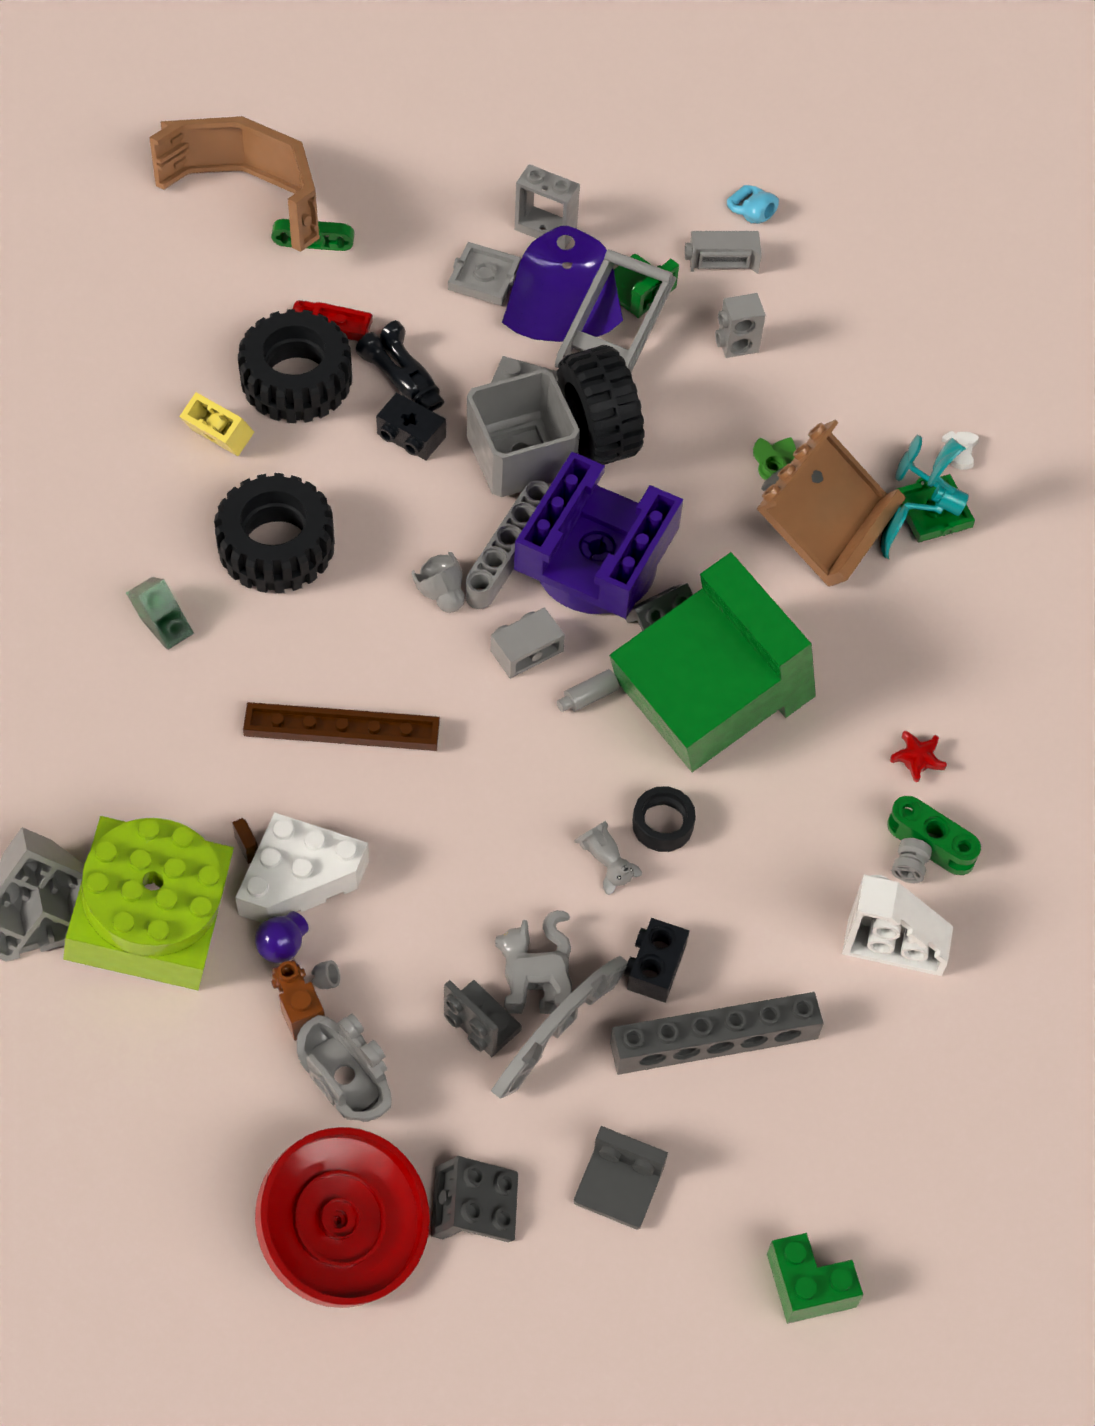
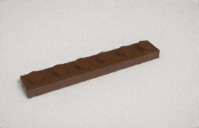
[243,702,440,751]

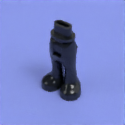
[355,320,444,411]

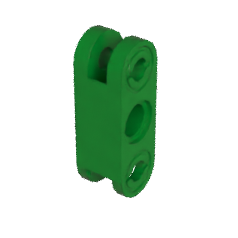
[887,796,981,875]

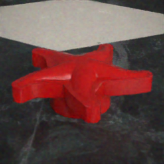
[890,731,947,782]

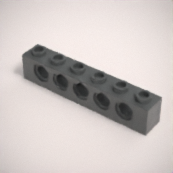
[610,992,824,1075]

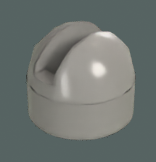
[311,960,340,989]

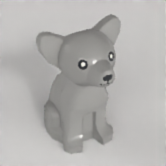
[574,821,642,895]

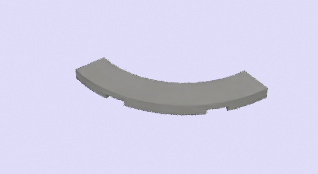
[491,956,628,1099]

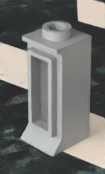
[685,231,761,274]

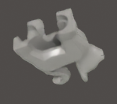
[495,910,572,1014]

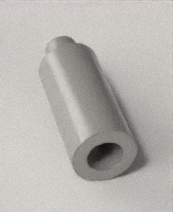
[557,669,619,712]

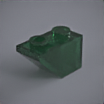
[126,577,194,650]

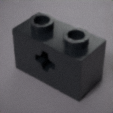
[376,392,446,461]

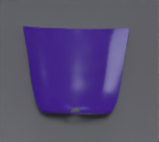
[502,225,623,342]

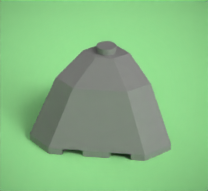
[0,827,84,962]

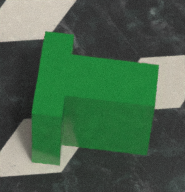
[609,552,816,773]

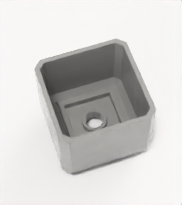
[466,369,580,497]

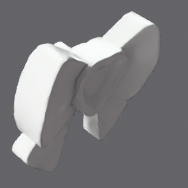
[939,431,979,470]

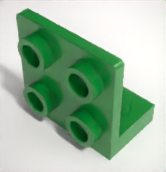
[614,254,679,318]

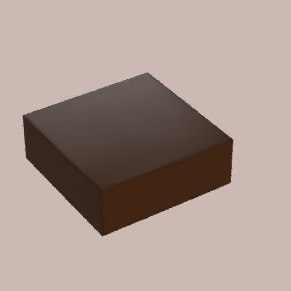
[232,818,258,864]

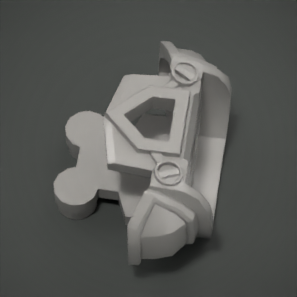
[297,1014,391,1122]

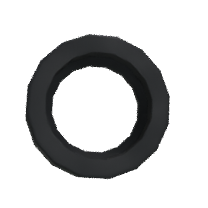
[632,786,696,852]

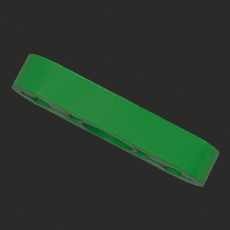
[271,219,355,251]

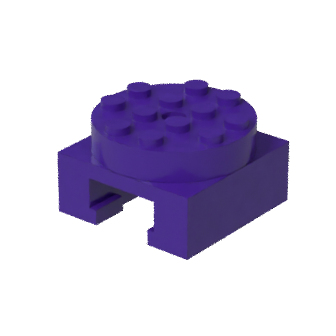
[514,452,684,619]

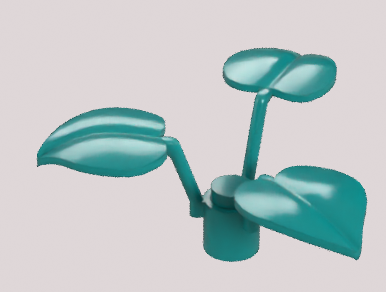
[880,434,969,559]

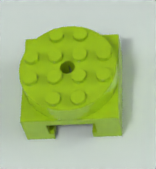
[63,816,234,991]

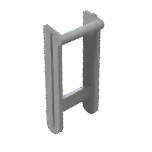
[555,249,677,372]

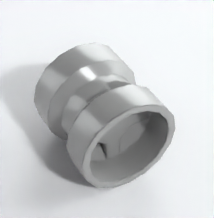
[891,838,932,883]

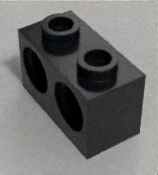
[624,918,690,1003]

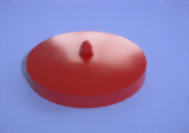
[255,1127,430,1308]

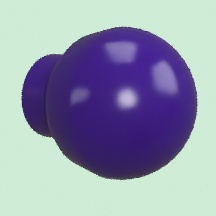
[255,911,309,963]

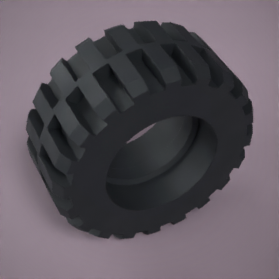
[238,309,352,423]
[557,345,645,465]
[214,473,335,593]

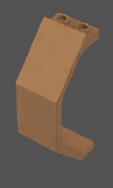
[149,116,319,252]

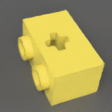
[179,392,254,456]

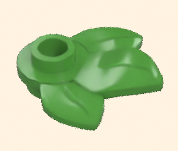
[753,437,796,480]

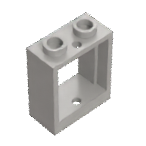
[514,164,580,250]

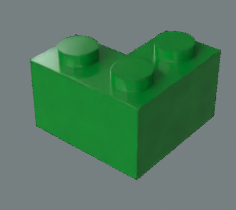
[767,1233,863,1324]

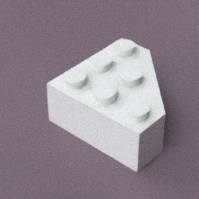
[235,812,369,923]
[842,875,953,976]

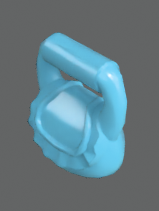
[727,185,779,224]

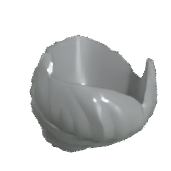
[412,552,465,613]

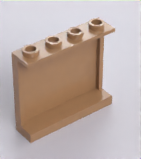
[757,419,906,587]

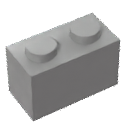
[490,607,565,679]

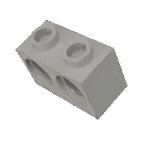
[715,293,766,358]

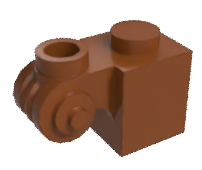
[271,960,325,1041]

